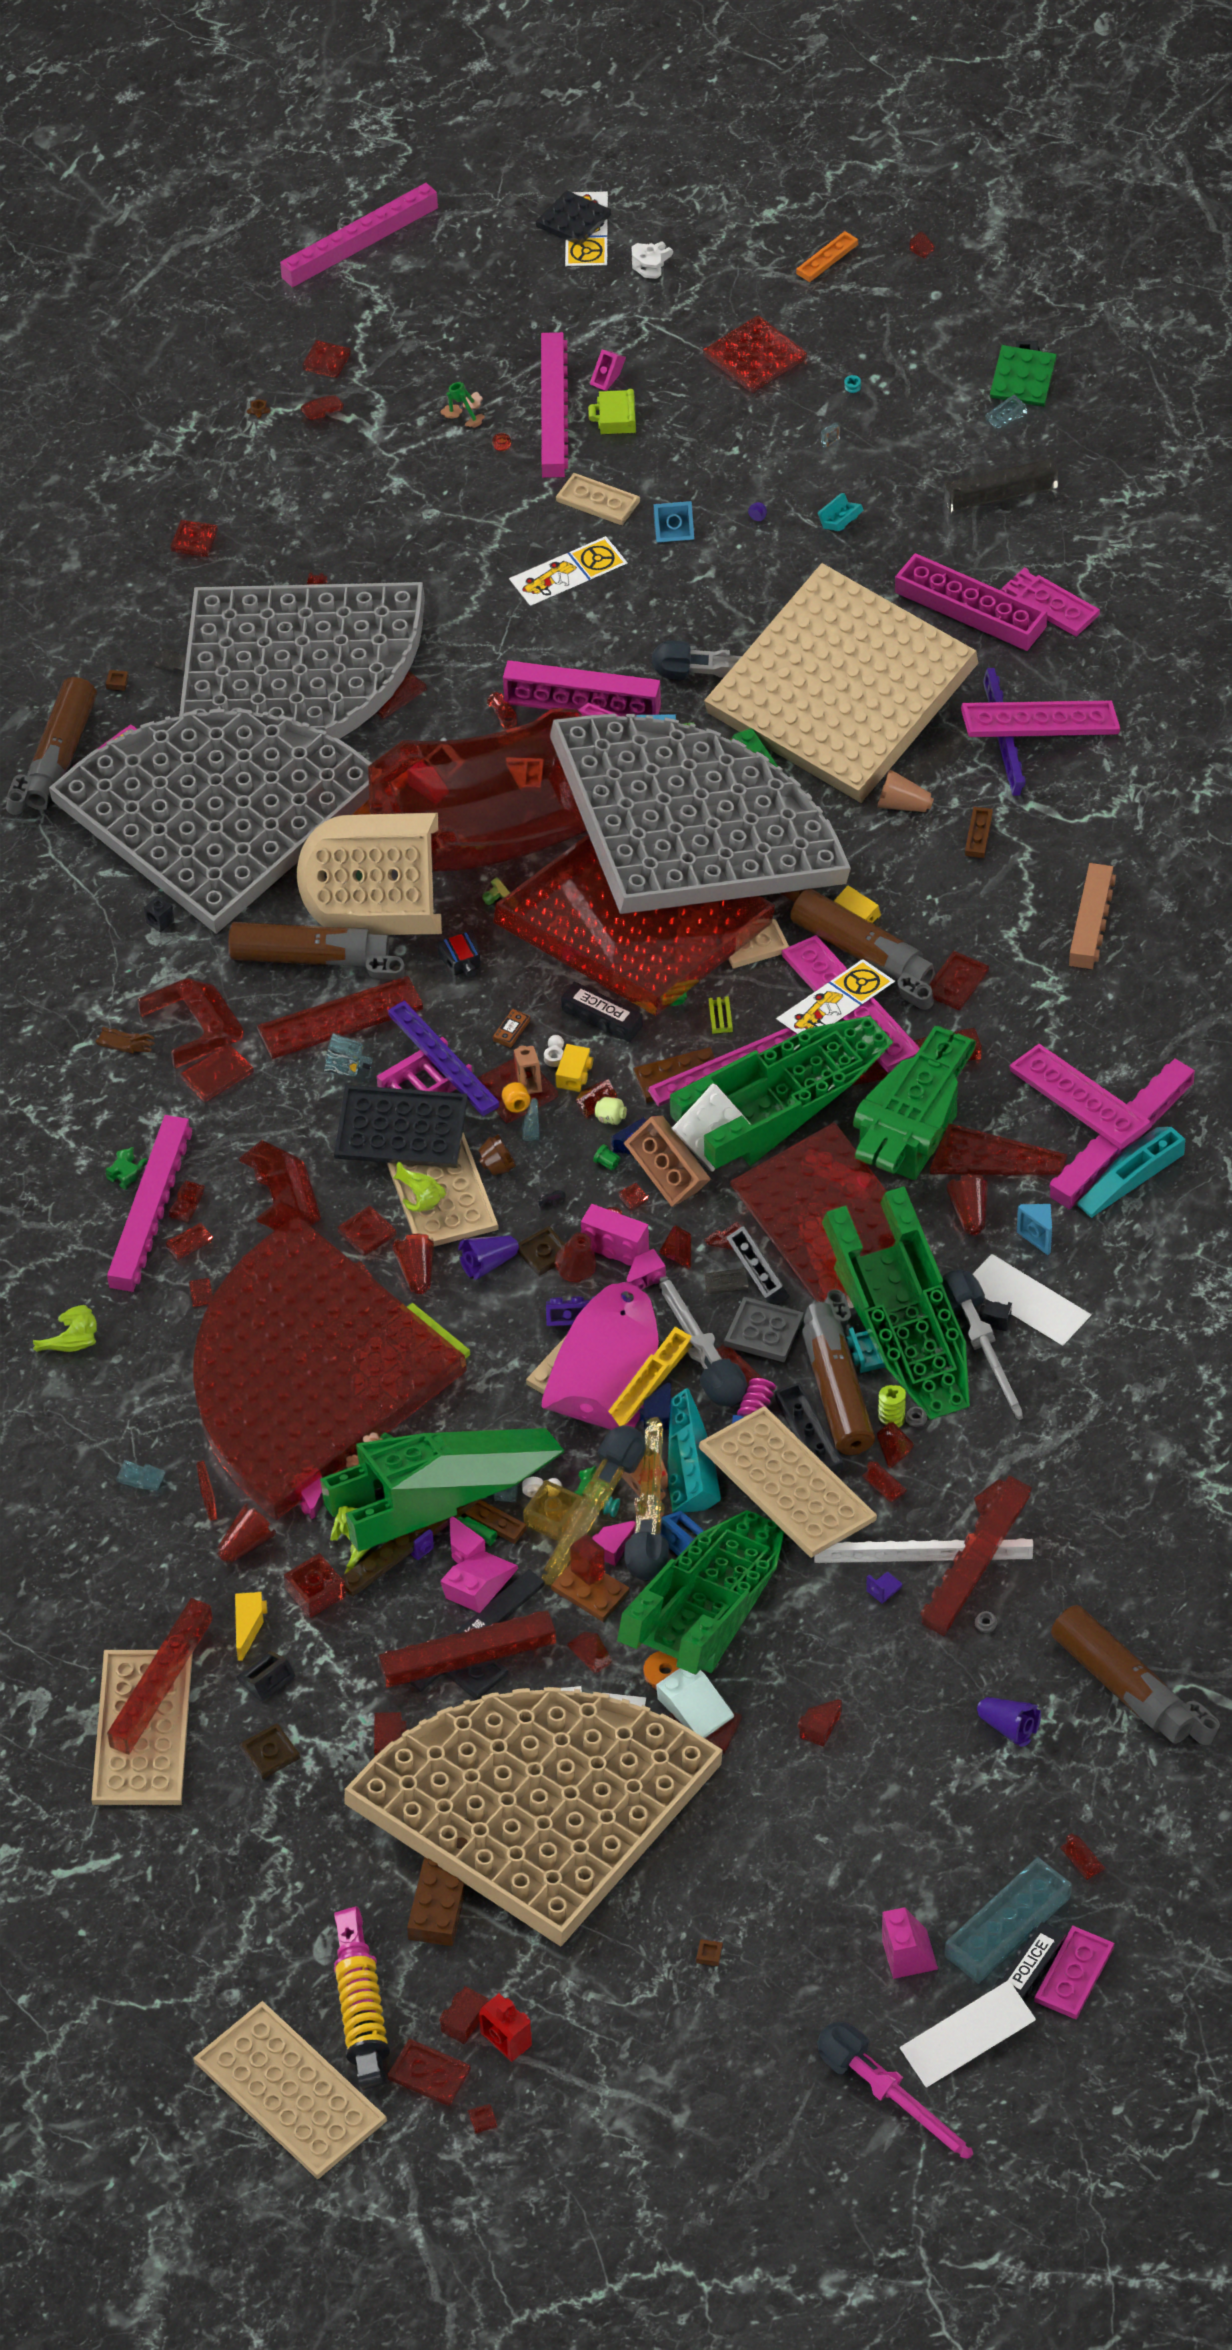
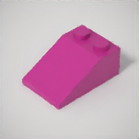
[440,1551,518,1613]

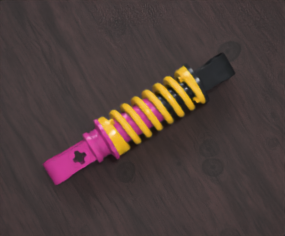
[334,1906,390,2091]

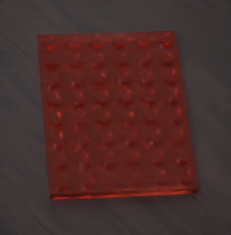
[730,1122,895,1303]

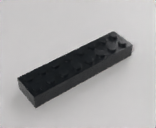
[775,1382,843,1473]

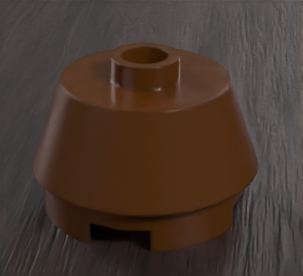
[478,1134,516,1175]

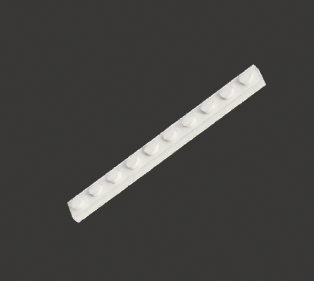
[814,1538,1033,1563]

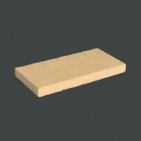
[556,473,640,525]

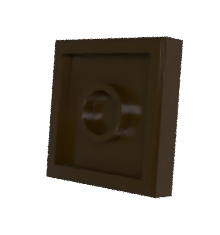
[517,1226,573,1277]
[239,1723,301,1779]

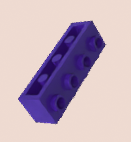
[546,1295,630,1326]

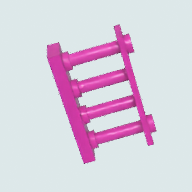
[377,1037,472,1093]

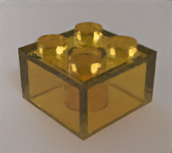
[523,1480,584,1543]

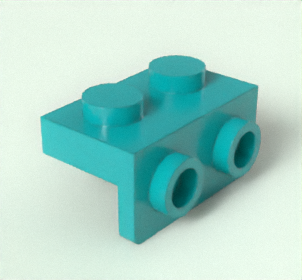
[818,493,864,531]
[846,1328,885,1373]

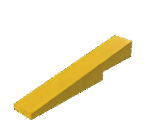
[608,1327,693,1426]

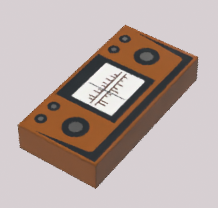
[493,1009,530,1048]

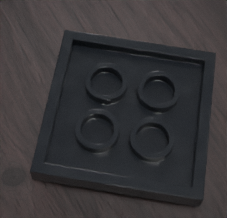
[536,190,611,246]

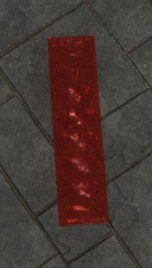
[257,976,423,1059]

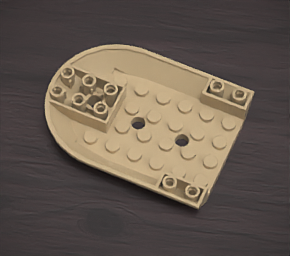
[297,813,442,935]

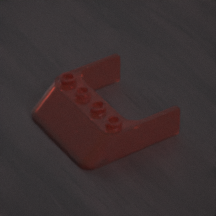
[137,978,244,1068]

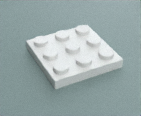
[671,1084,751,1172]

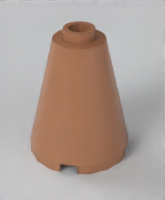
[877,770,934,812]

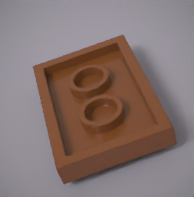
[551,1556,630,1622]

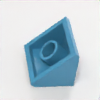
[654,501,694,542]
[1017,1204,1052,1255]

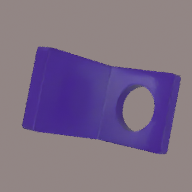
[411,1529,434,1560]
[867,1572,902,1603]

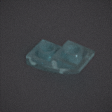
[116,1460,166,1490]

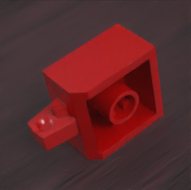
[479,1993,532,2062]

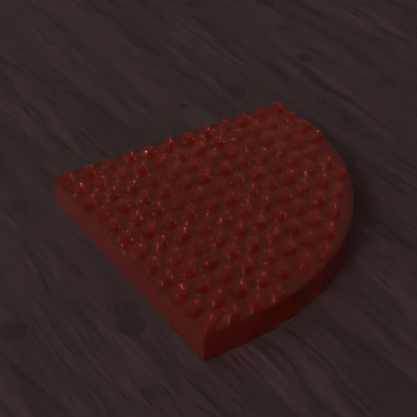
[193,1215,467,1520]

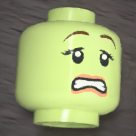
[595,1097,627,1125]

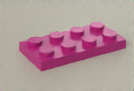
[1034,1926,1114,2020]

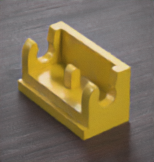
[834,885,881,923]

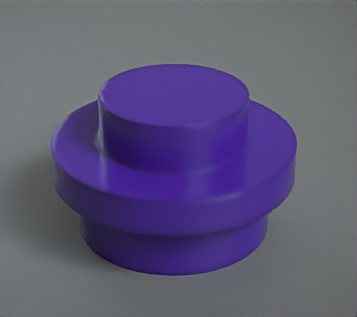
[748,502,767,521]

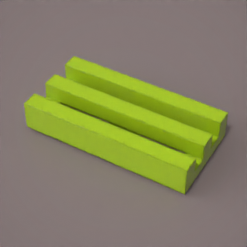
[709,996,733,1034]

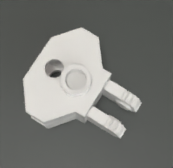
[632,242,674,279]

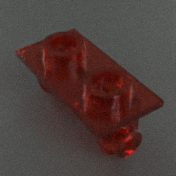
[862,1461,907,1503]
[1060,1833,1105,1880]

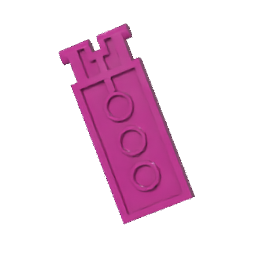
[1000,567,1100,637]

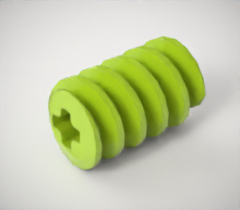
[878,1385,906,1428]

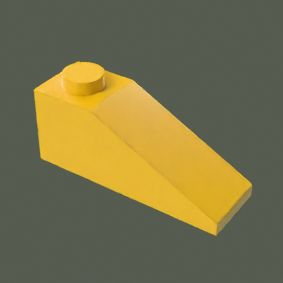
[235,1592,267,1661]

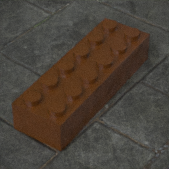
[407,1818,472,1946]

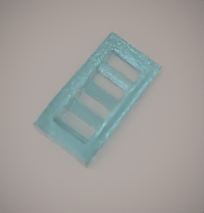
[985,394,1027,429]
[522,1098,540,1141]

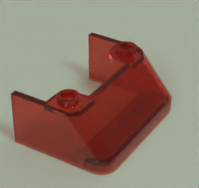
[239,1140,321,1232]

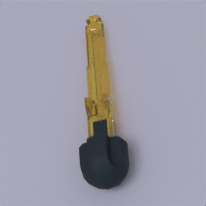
[625,1417,669,1580]
[542,1425,646,1586]

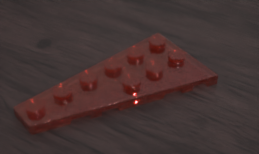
[930,1123,1067,1175]

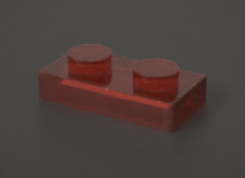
[166,1223,213,1260]

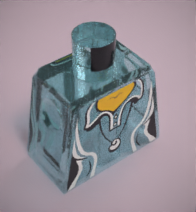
[324,1033,373,1077]

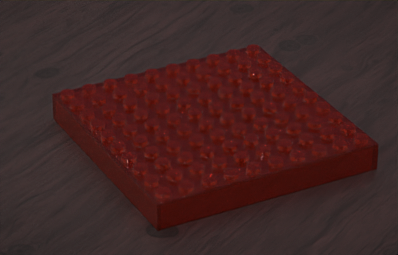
[493,834,775,1016]

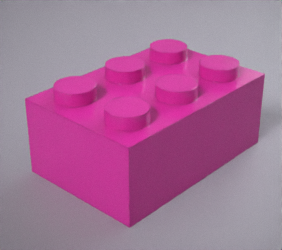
[581,1204,649,1265]

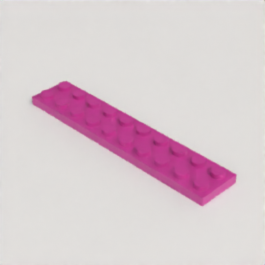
[782,935,920,1072]

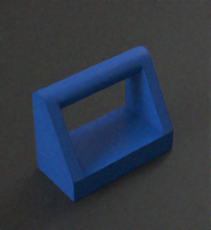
[656,1511,704,1556]

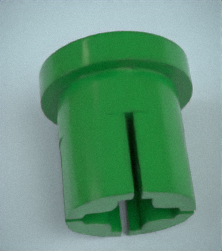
[593,1144,621,1171]

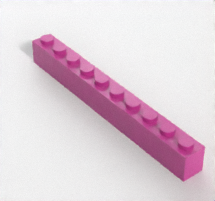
[280,183,438,288]
[541,332,568,478]
[1049,1059,1195,1210]
[107,1115,192,1292]

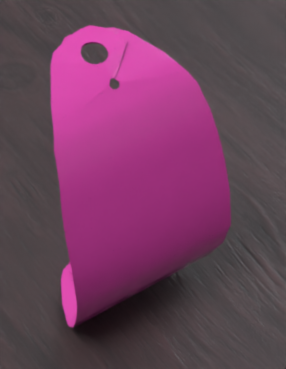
[542,1282,659,1430]

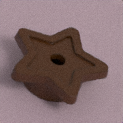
[246,399,271,419]

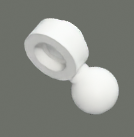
[544,1035,564,1067]
[522,1477,562,1497]

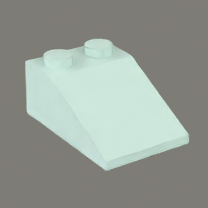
[656,1668,734,1738]

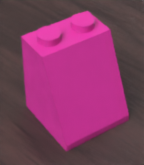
[882,1907,938,1979]

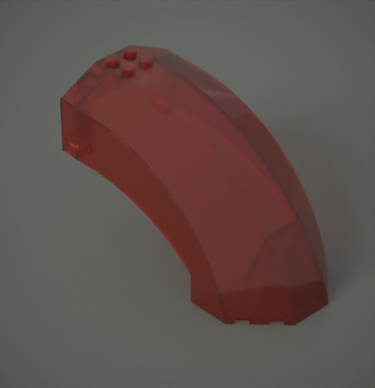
[368,708,587,871]

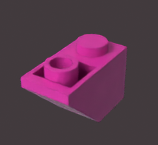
[627,1248,666,1295]
[292,1468,324,1519]

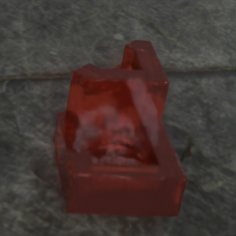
[704,1221,741,1250]

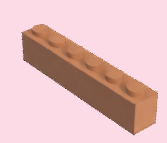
[1069,863,1116,969]

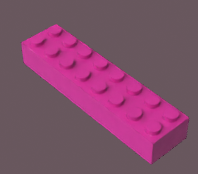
[895,553,1047,651]
[503,661,661,717]

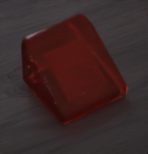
[910,231,935,258]
[189,1278,214,1307]

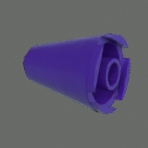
[458,1236,519,1280]
[977,1697,1041,1747]

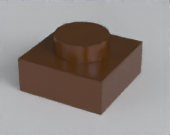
[106,670,129,691]
[696,1939,723,1967]

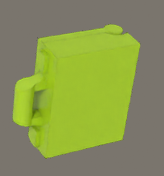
[588,389,636,434]

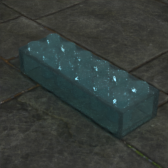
[945,1857,1072,1984]

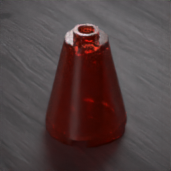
[946,1175,988,1235]
[554,1232,596,1282]
[392,1233,434,1294]
[217,1503,277,1563]

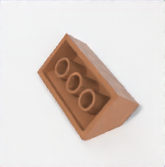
[624,1116,711,1207]

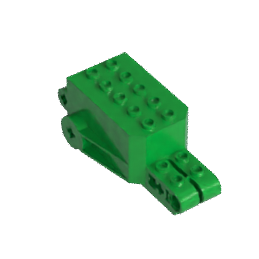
[853,1026,976,1180]

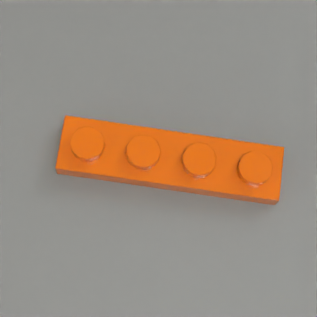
[796,231,858,282]

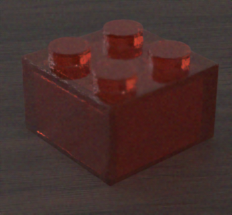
[284,1553,346,1618]

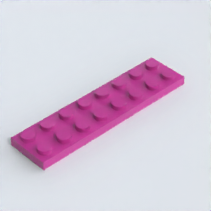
[961,701,1120,737]
[1009,1044,1152,1149]

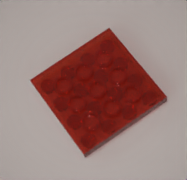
[703,315,807,393]

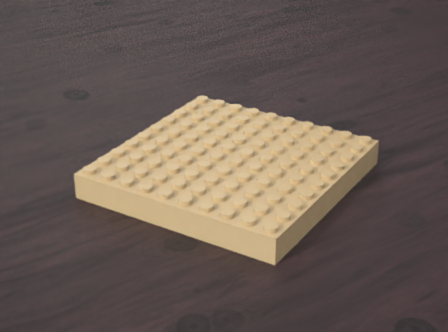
[704,563,978,803]

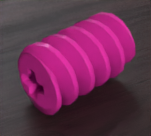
[737,1378,776,1417]

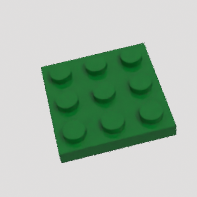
[990,345,1056,407]

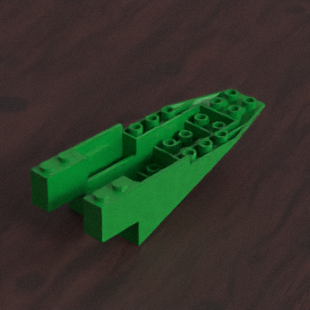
[670,1015,893,1169]
[822,1186,970,1420]
[320,1428,564,1552]
[617,1510,784,1675]

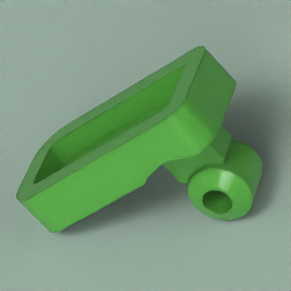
[482,877,521,914]

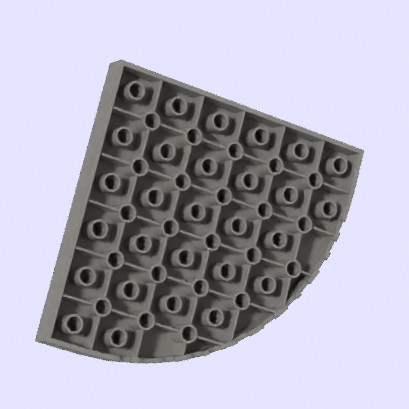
[179,582,425,739]
[49,709,385,934]
[550,714,851,914]

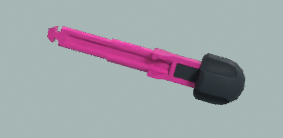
[817,2022,973,2159]

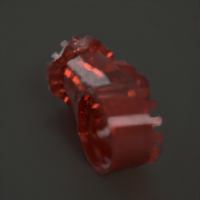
[487,692,517,729]

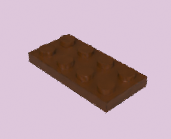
[633,1047,715,1103]

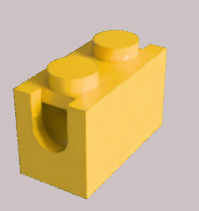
[556,1044,593,1092]

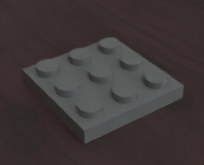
[724,1297,804,1362]

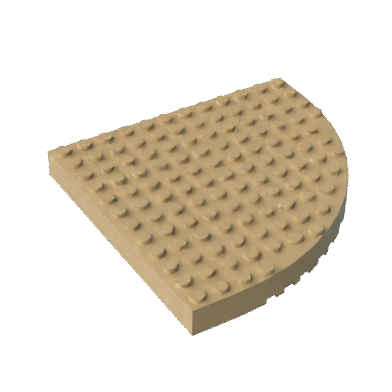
[345,1687,723,1946]

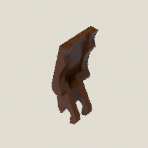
[95,1027,155,1053]

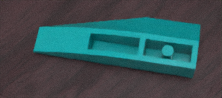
[1077,1127,1185,1218]
[667,1388,721,1513]

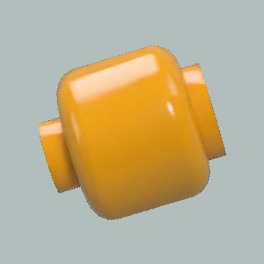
[502,1082,530,1113]

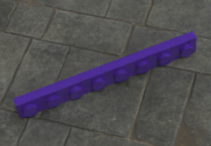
[983,668,1025,796]
[388,1000,499,1116]

